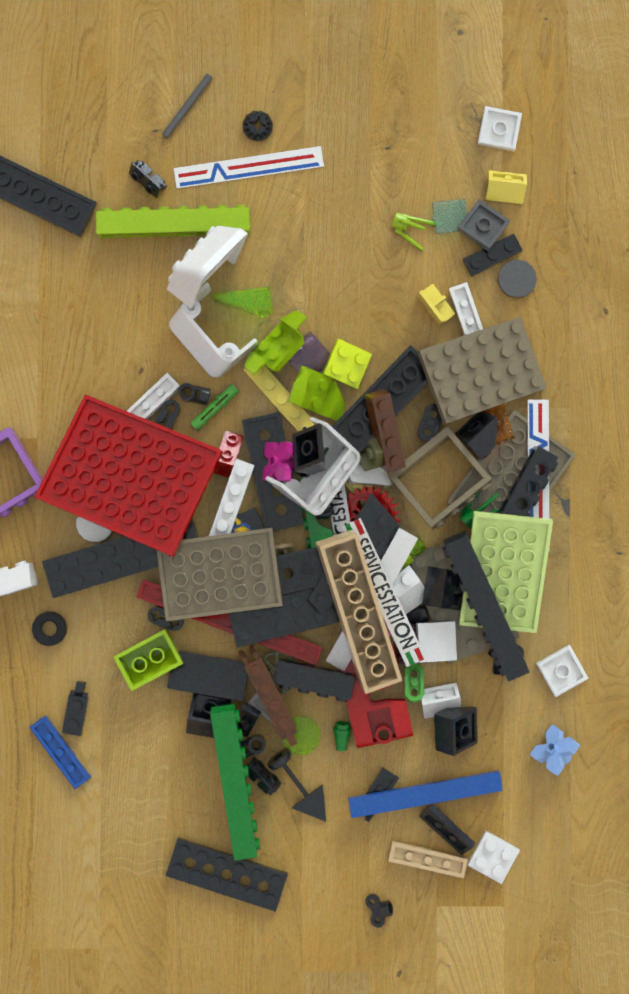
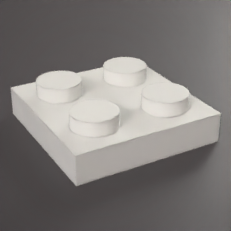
[467,830,520,884]

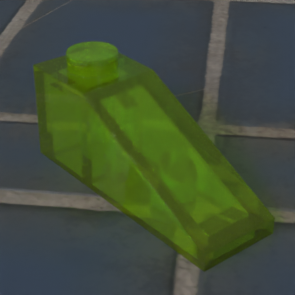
[213,286,273,317]

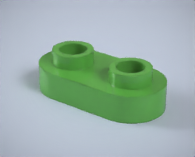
[404,663,424,703]

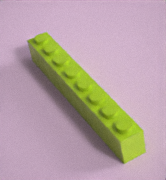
[96,205,251,238]

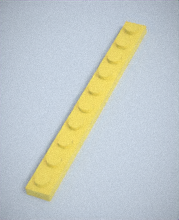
[243,365,376,505]

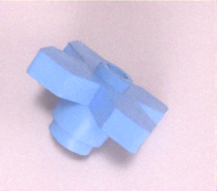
[530,724,580,776]

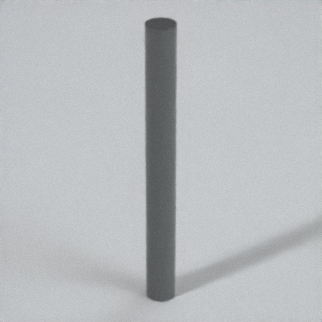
[162,74,212,139]

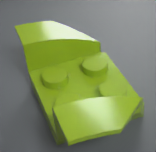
[245,310,307,375]
[287,365,345,421]

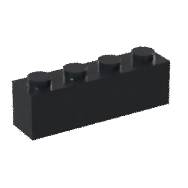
[274,658,357,702]

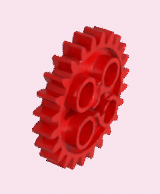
[347,486,401,522]

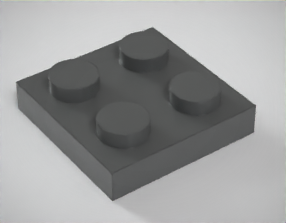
[457,199,510,251]

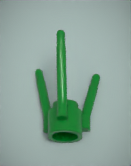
[459,491,499,528]

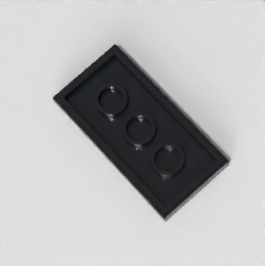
[167,651,248,702]

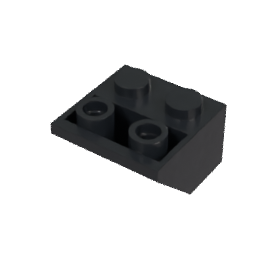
[422,566,463,610]

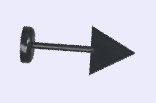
[267,748,326,822]

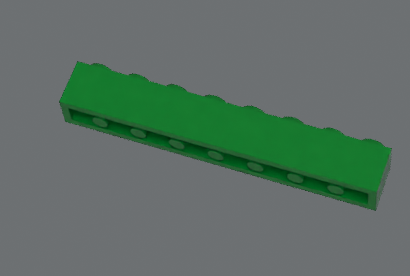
[210,704,261,861]

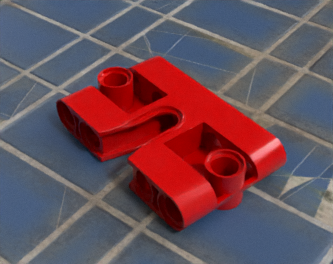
[339,644,414,749]

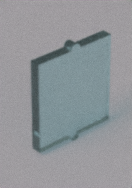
[432,199,468,234]

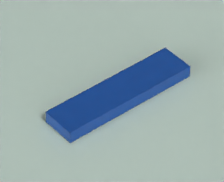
[29,715,91,789]

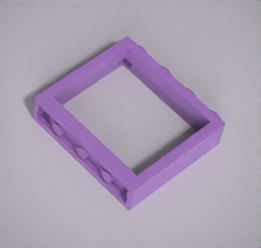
[0,427,43,518]

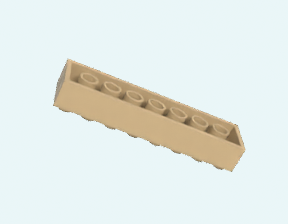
[315,530,402,694]

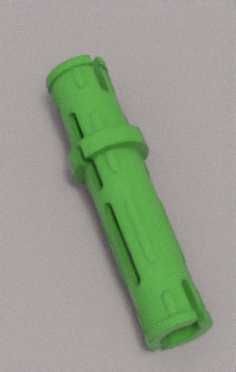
[190,383,239,431]

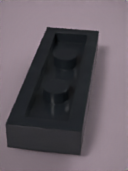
[462,234,522,277]
[419,804,475,855]

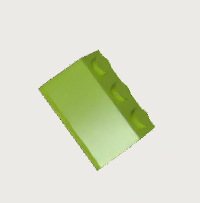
[113,628,183,691]

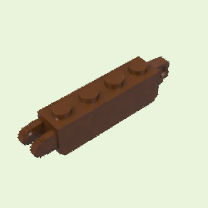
[238,644,298,747]

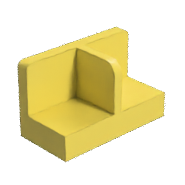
[417,284,455,326]

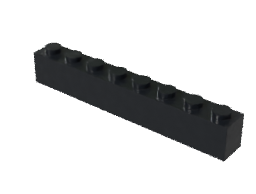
[442,531,530,682]

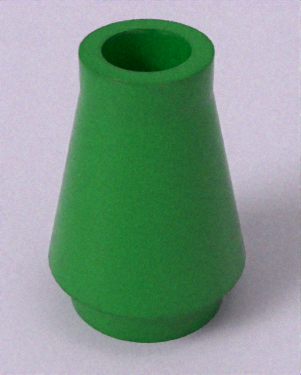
[333,721,352,751]

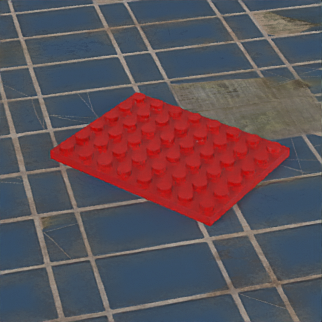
[34,394,223,558]

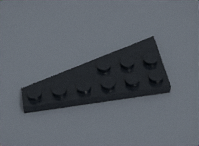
[308,493,402,614]

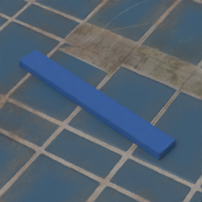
[348,771,503,818]

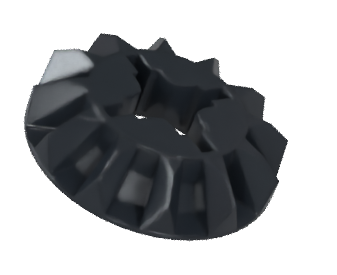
[243,110,273,141]

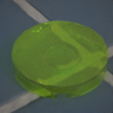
[283,716,320,755]

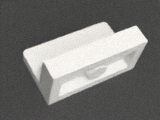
[421,683,461,719]

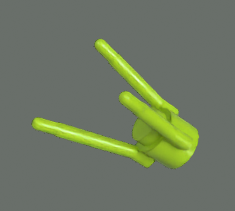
[391,213,440,251]

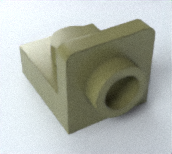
[360,438,383,471]

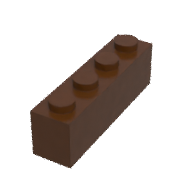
[364,389,406,473]

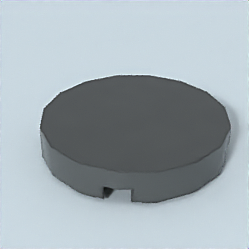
[498,260,537,298]

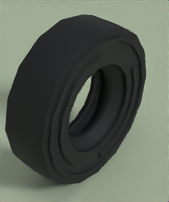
[32,611,67,646]

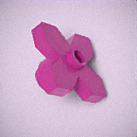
[262,442,295,482]

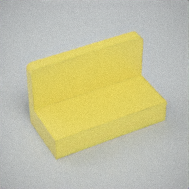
[486,171,527,204]

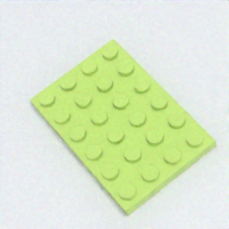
[459,511,553,633]

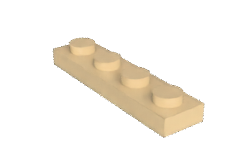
[388,841,468,878]

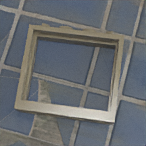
[387,426,492,530]

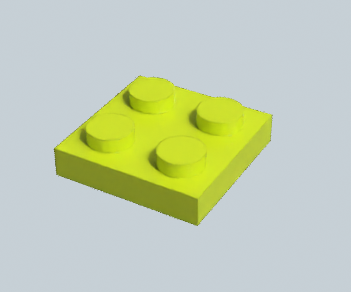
[322,339,372,389]

